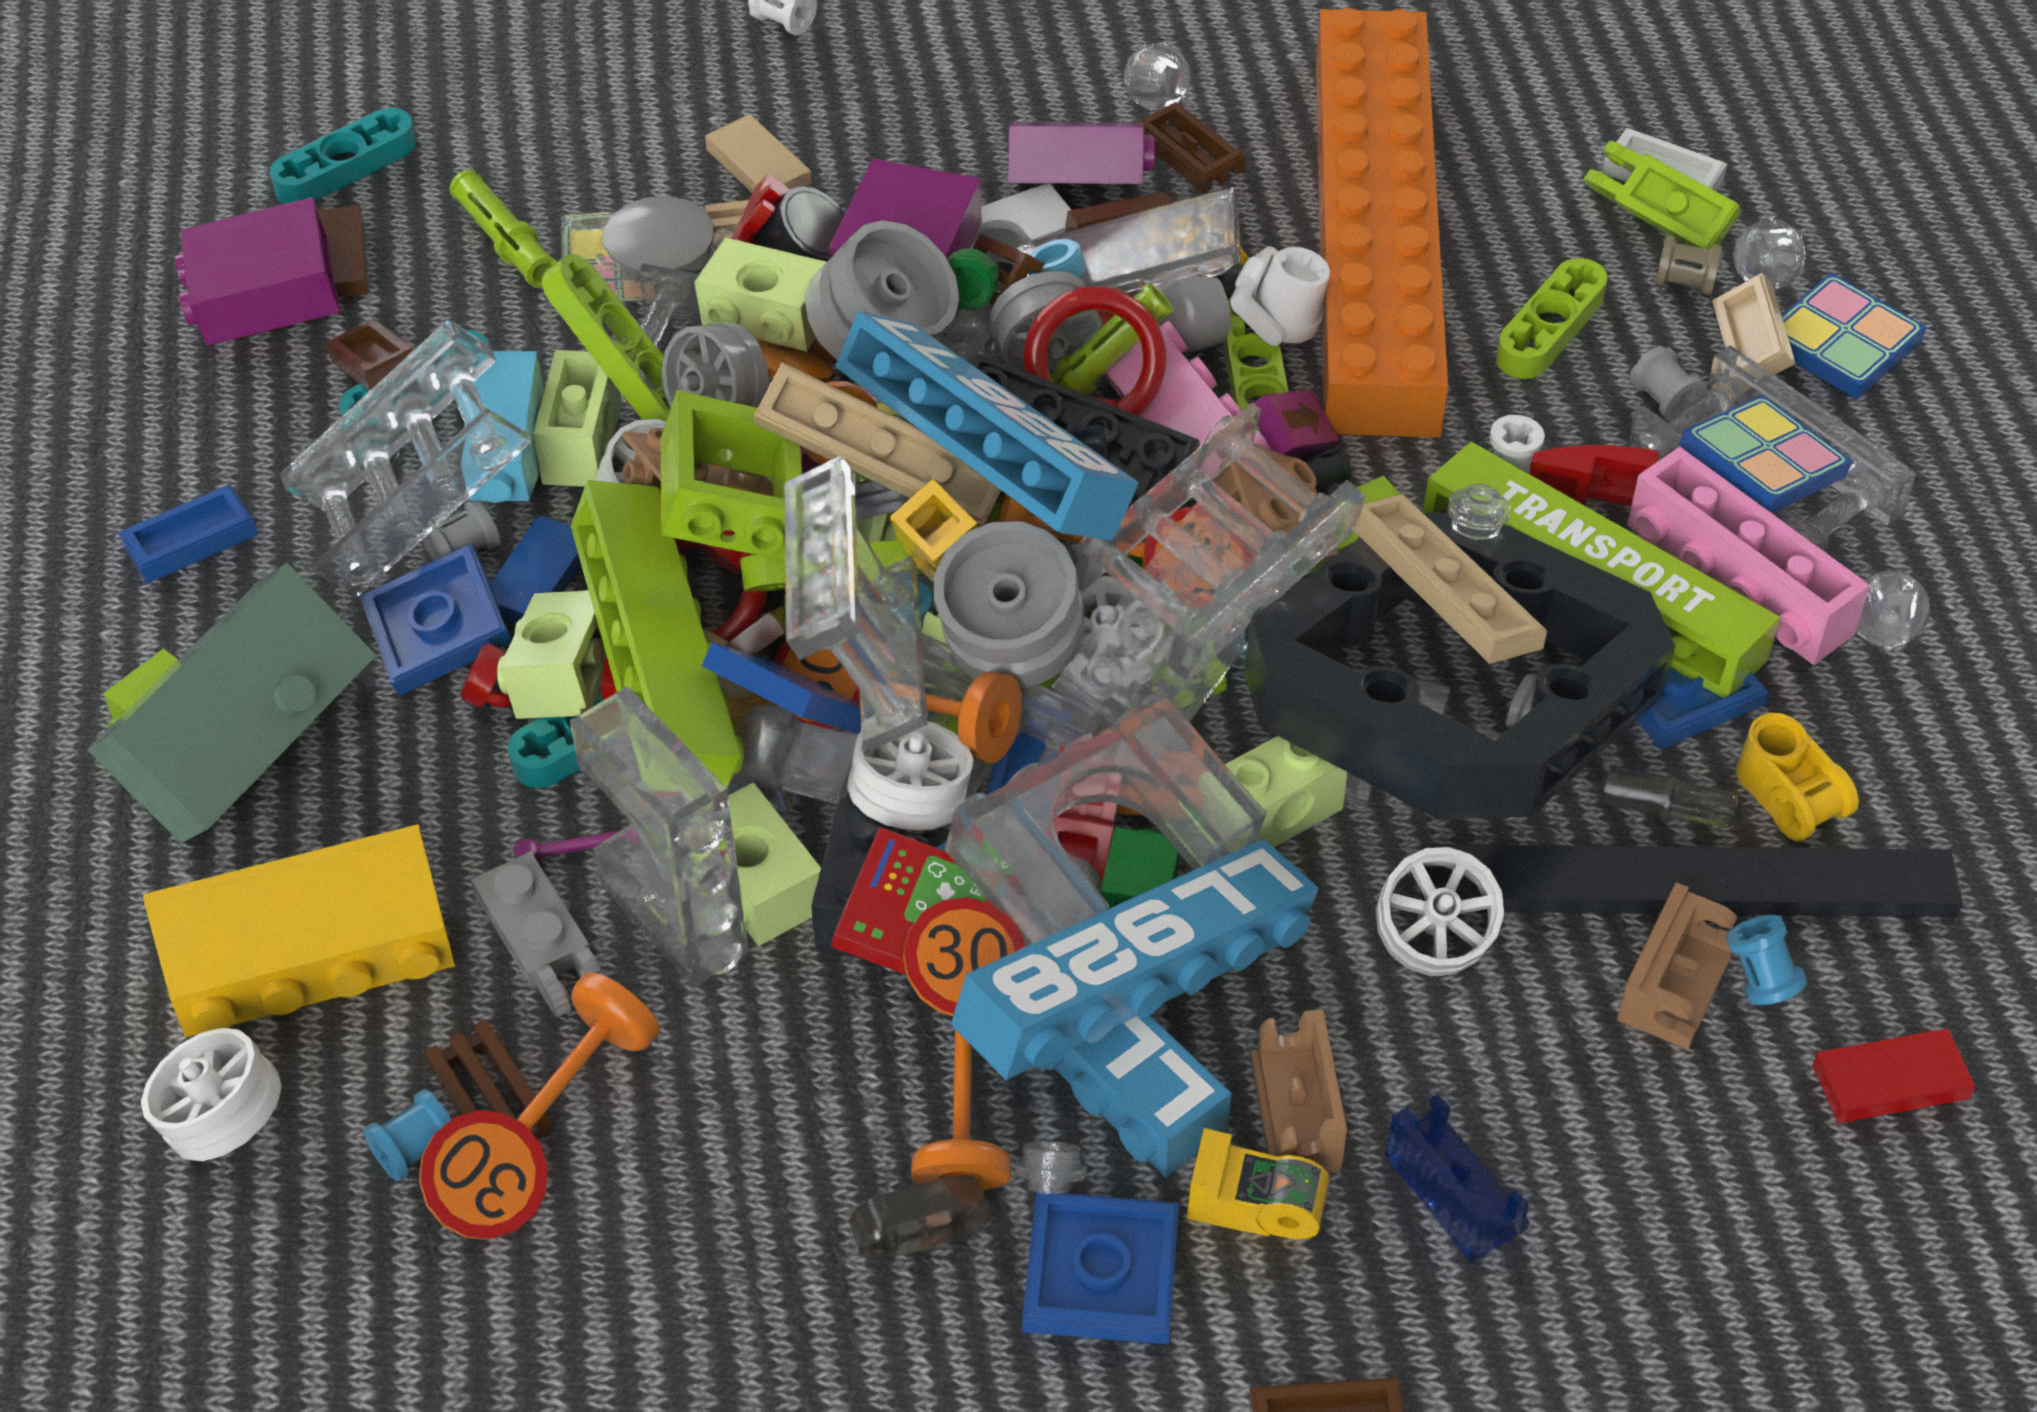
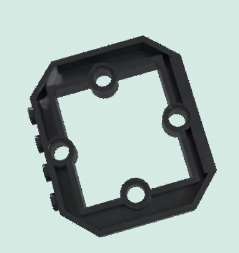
[1244,512,1675,819]

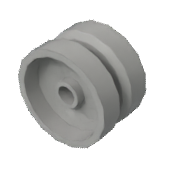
[805,220,959,360]
[933,521,1084,688]

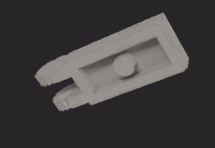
[471,852,605,1018]

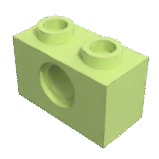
[694,238,826,352]
[533,350,622,487]
[497,590,606,719]
[1200,736,1347,855]
[683,782,821,946]

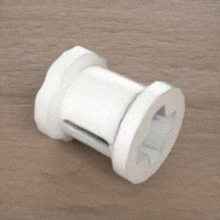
[748,0,817,36]
[1489,415,1545,474]

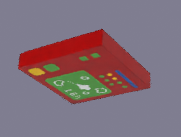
[831,827,1007,975]

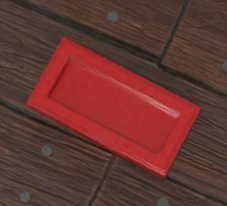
[1812,1028,1975,1124]

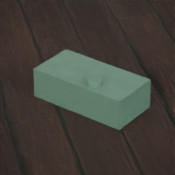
[87,563,377,843]

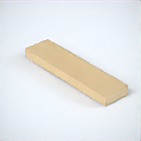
[753,363,1002,528]
[1348,494,1547,664]

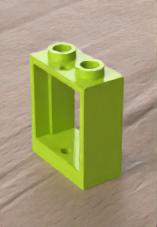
[660,390,804,561]

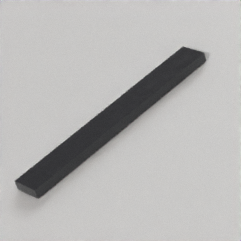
[1419,844,1963,917]

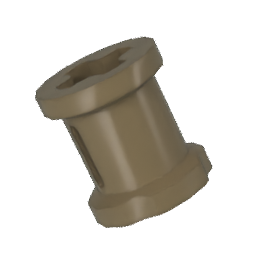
[1655,235,1722,296]

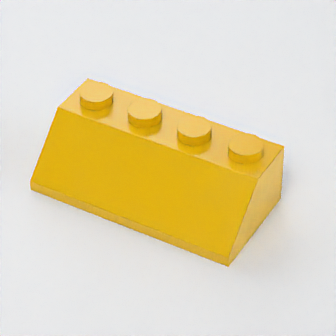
[143,824,455,1038]

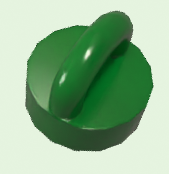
[947,249,999,310]

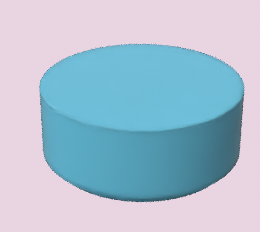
[1028,239,1086,278]

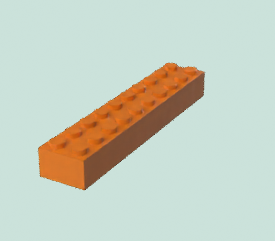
[1316,8,1448,438]

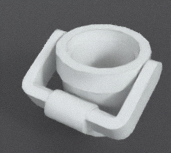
[1230,246,1330,346]

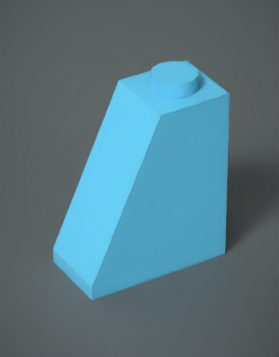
[459,351,544,502]

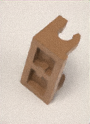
[1617,882,1737,1050]
[1250,1009,1347,1172]

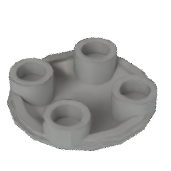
[603,196,714,282]

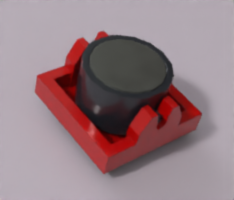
[731,174,845,262]

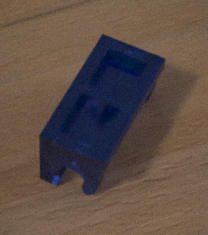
[1385,1094,1530,1263]

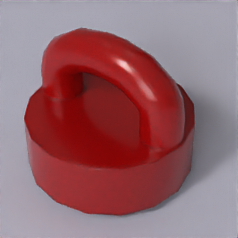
[459,642,512,709]

